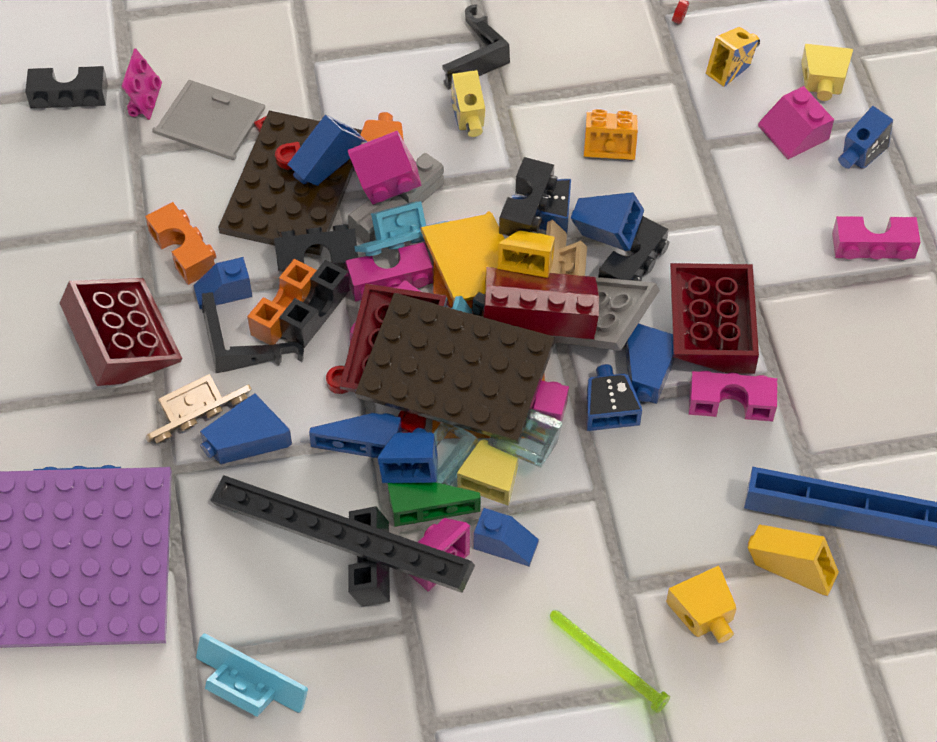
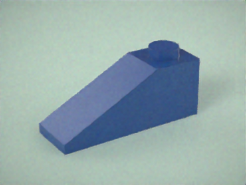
[309,413,402,458]

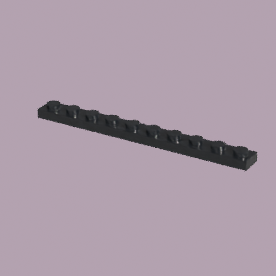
[210,475,475,593]

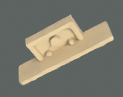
[546,220,587,276]
[145,374,252,444]

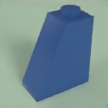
[288,114,367,185]
[571,192,644,251]
[624,323,675,404]
[200,393,292,465]

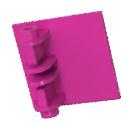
[121,48,162,120]

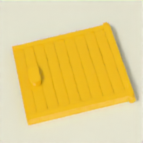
[420,211,505,303]

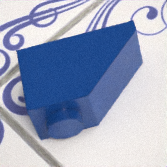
[193,257,253,309]
[474,508,539,567]

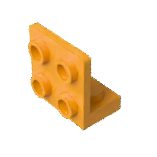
[584,109,638,160]

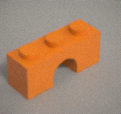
[145,202,217,285]
[247,259,317,345]

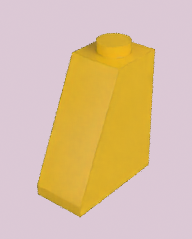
[748,524,839,596]

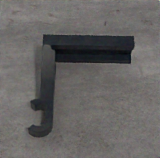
[442,4,510,90]
[202,292,304,373]

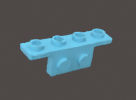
[354,201,449,256]
[196,633,308,717]

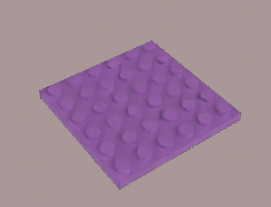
[0,467,172,648]

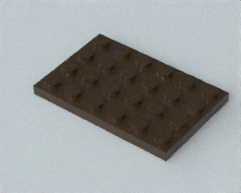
[218,110,362,256]
[355,293,555,444]

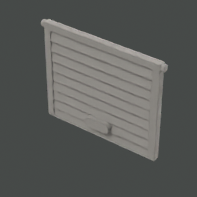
[152,80,265,160]

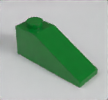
[387,482,481,527]

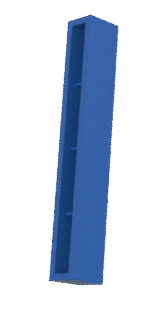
[744,466,937,546]

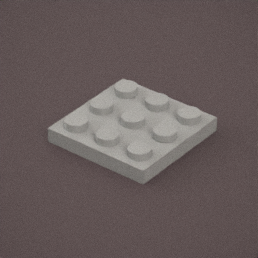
[553,277,660,351]

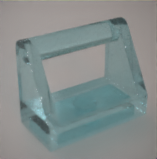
[488,409,563,468]
[434,422,479,486]

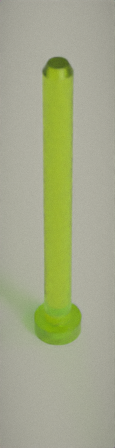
[549,610,671,713]

